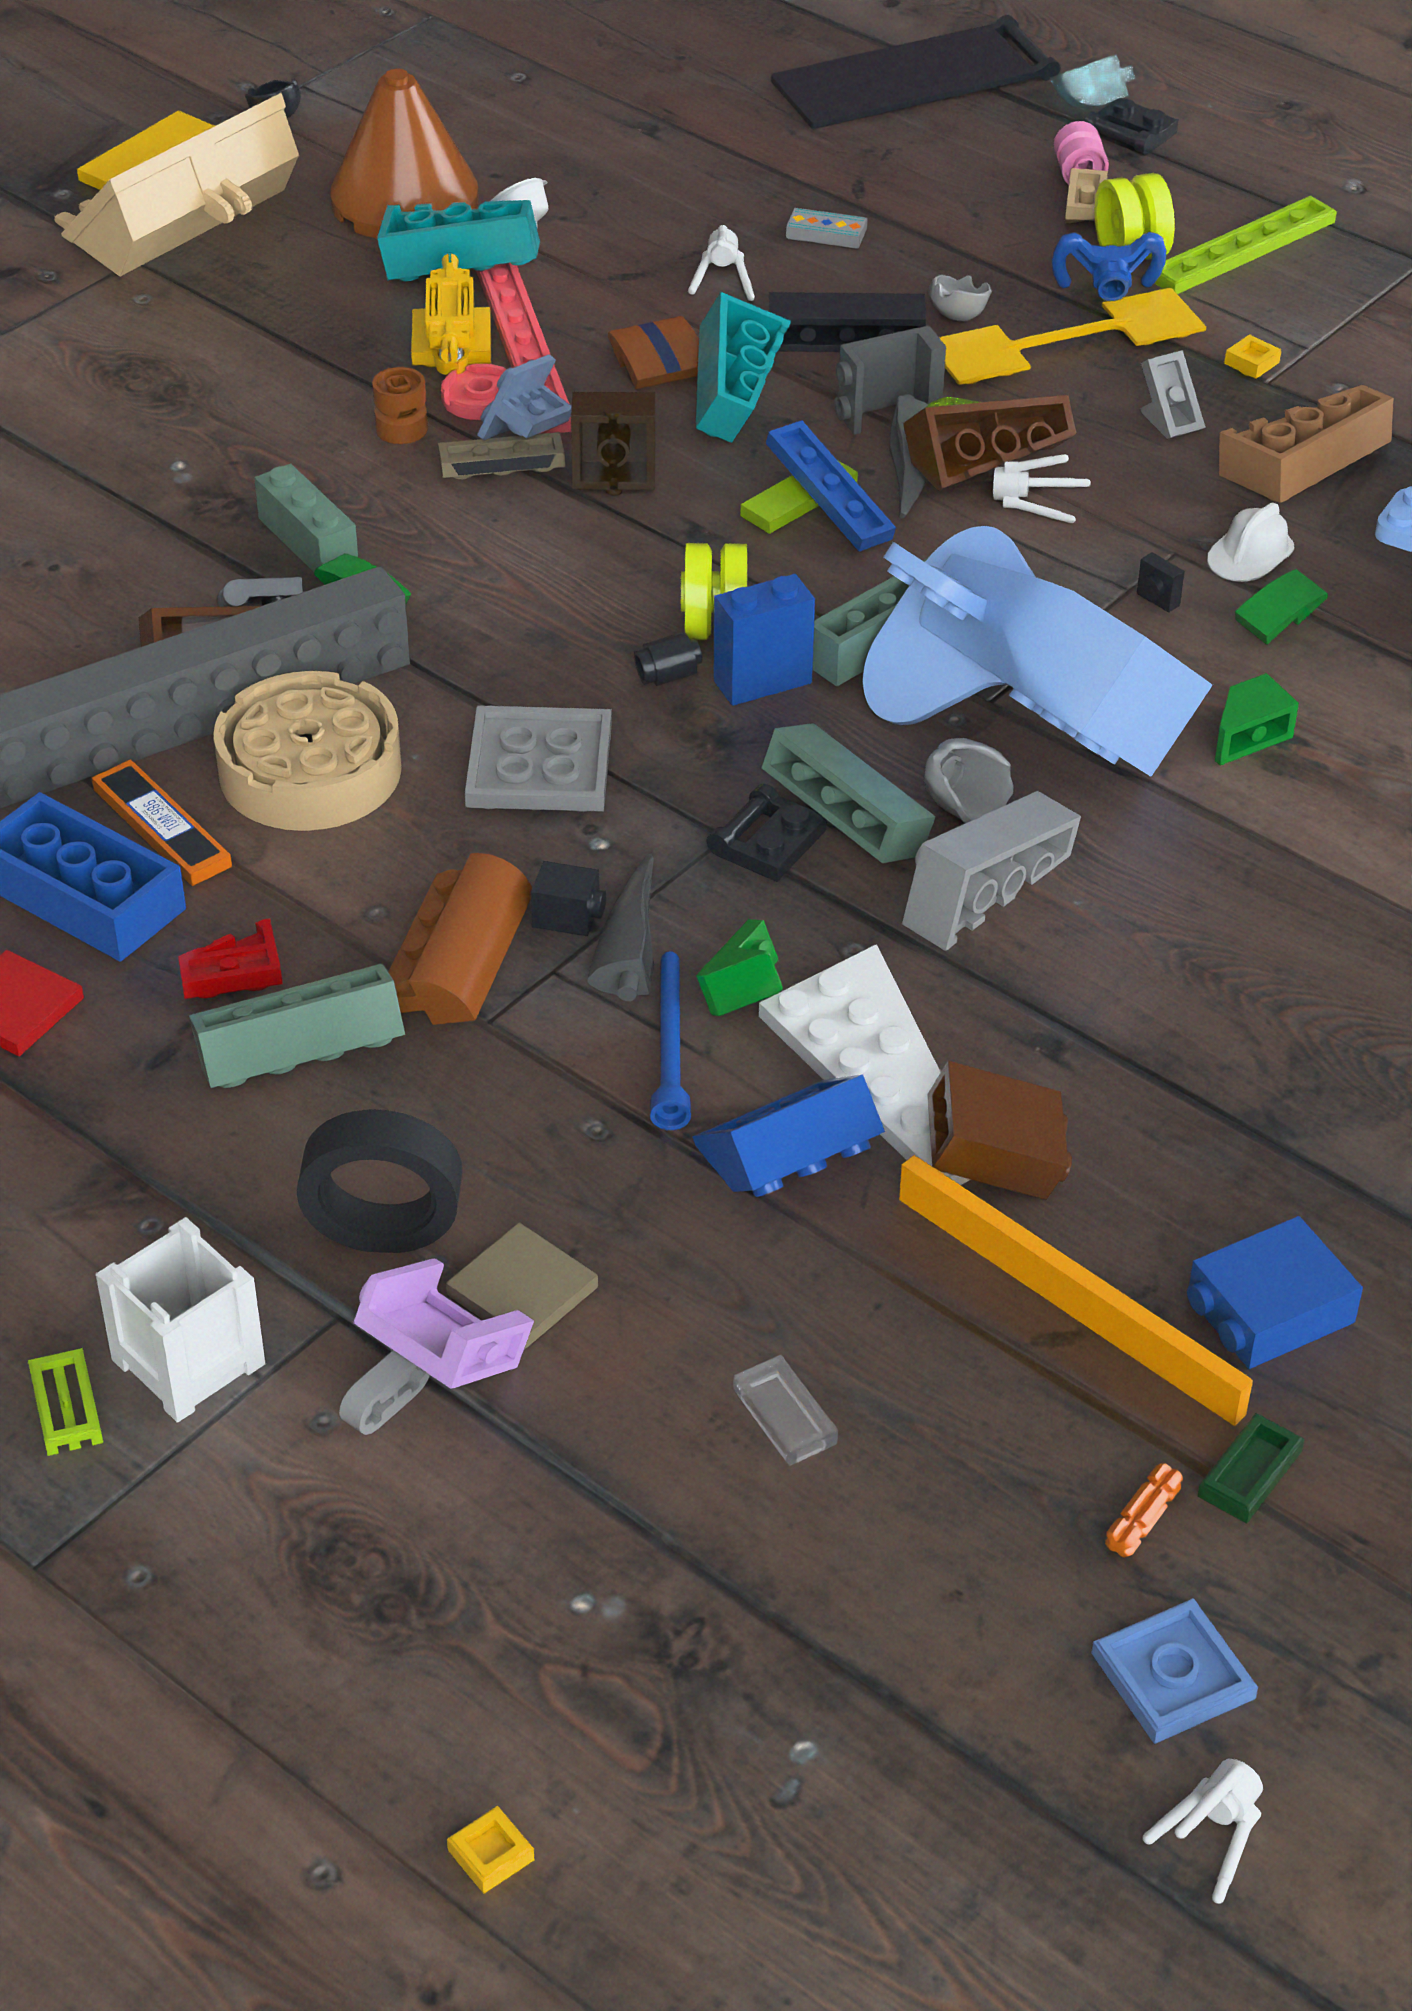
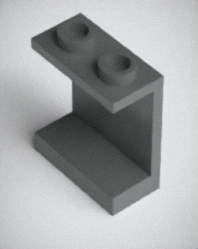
[834,326,946,435]

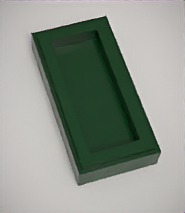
[1197,1413,1305,1524]

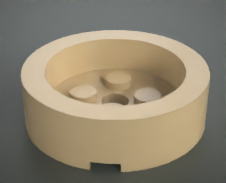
[214,671,401,831]

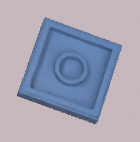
[1091,1598,1258,1744]

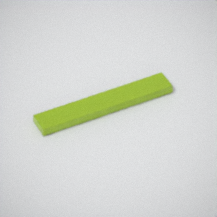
[1154,196,1337,294]

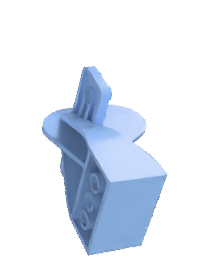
[863,526,1212,776]

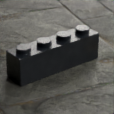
[769,292,927,352]

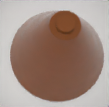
[330,69,479,239]

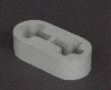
[339,1350,430,1435]

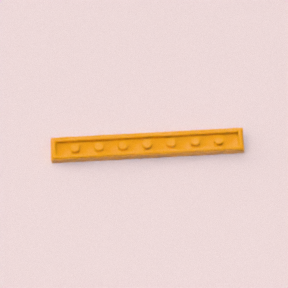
[899,1155,1253,1426]

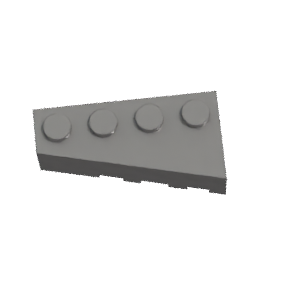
[902,791,1081,951]

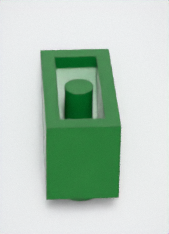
[1215,673,1299,766]

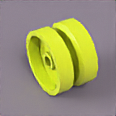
[1094,173,1175,260]
[681,543,747,640]

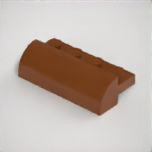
[388,853,532,1025]

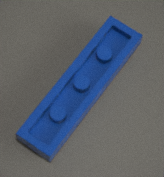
[766,420,896,552]

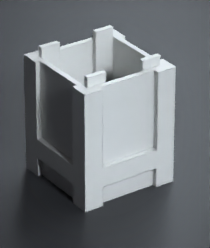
[96,1217,265,1423]

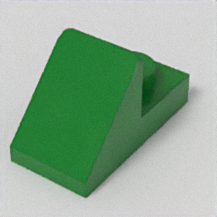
[696,919,783,1016]

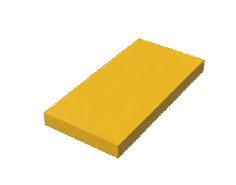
[77,111,214,190]

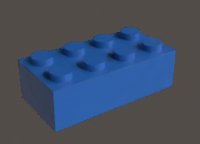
[0,792,186,962]

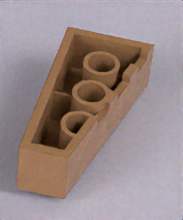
[1219,385,1393,503]

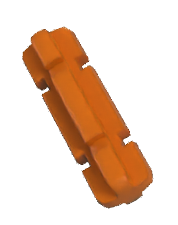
[1105,1463,1183,1557]

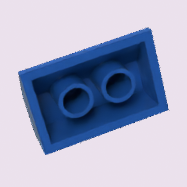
[692,1074,885,1197]

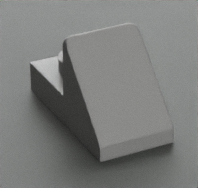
[1140,350,1205,439]

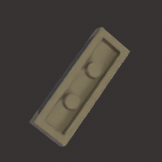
[438,432,565,479]

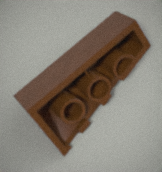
[903,395,1077,491]

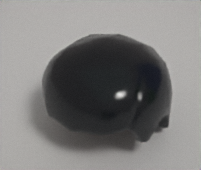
[245,79,301,119]

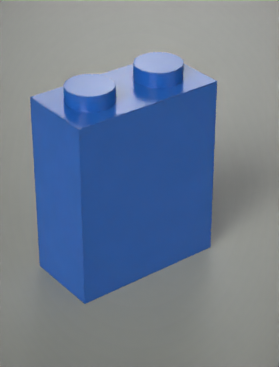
[714,573,815,706]
[1187,1216,1363,1369]

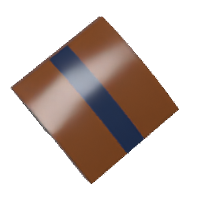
[608,316,699,389]

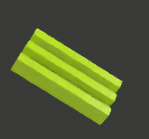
[28,1348,103,1456]

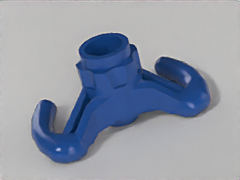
[1051,232,1166,301]

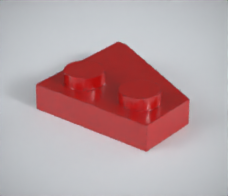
[178,918,283,999]

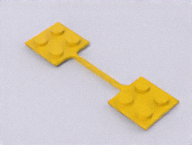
[939,287,1206,385]

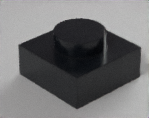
[1137,552,1185,613]

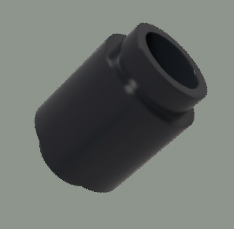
[634,632,702,686]

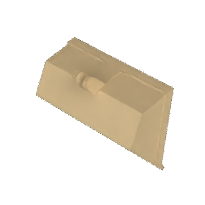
[55,93,299,276]

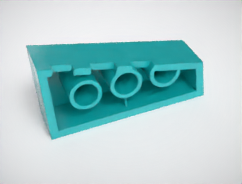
[377,200,540,281]
[696,292,791,443]

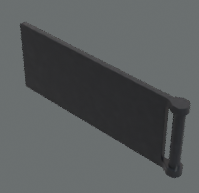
[771,15,1061,129]

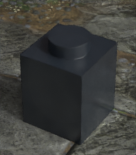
[531,861,606,936]

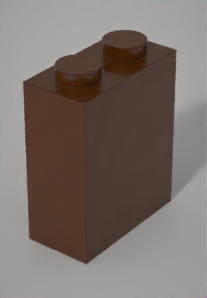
[927,1060,1072,1200]

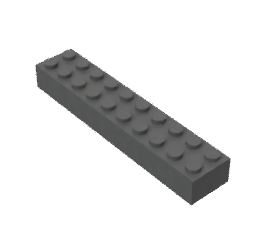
[0,566,410,808]

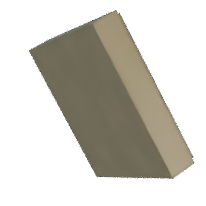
[446,1222,598,1349]

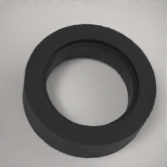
[297,1109,463,1253]

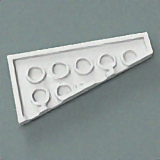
[759,944,970,1185]

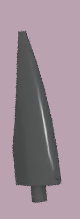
[889,394,932,518]
[587,853,654,1001]

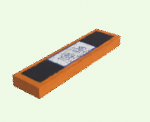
[92,759,232,886]

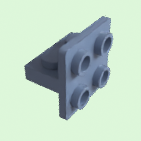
[477,355,571,440]

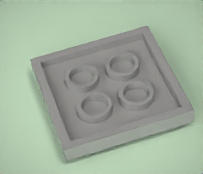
[465,705,612,812]

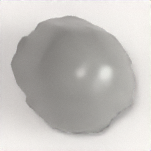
[924,738,1014,823]

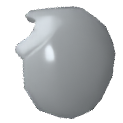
[928,274,992,321]

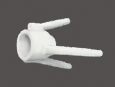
[688,225,754,301]
[993,454,1091,524]
[1143,1759,1263,1903]

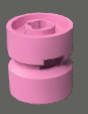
[1054,121,1109,185]

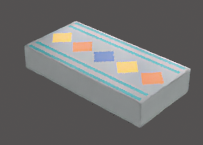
[786,208,867,249]

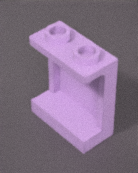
[353,1258,534,1389]

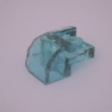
[1050,54,1135,109]

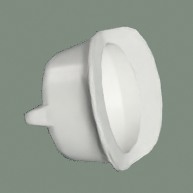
[491,178,548,228]
[1207,502,1294,582]

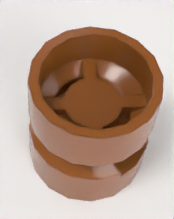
[372,367,428,444]

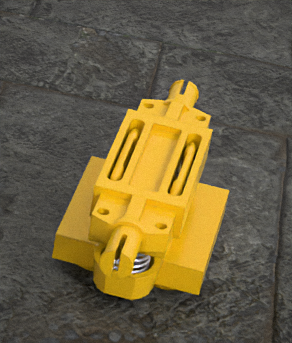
[411,254,491,375]

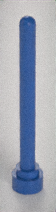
[650,951,691,1130]

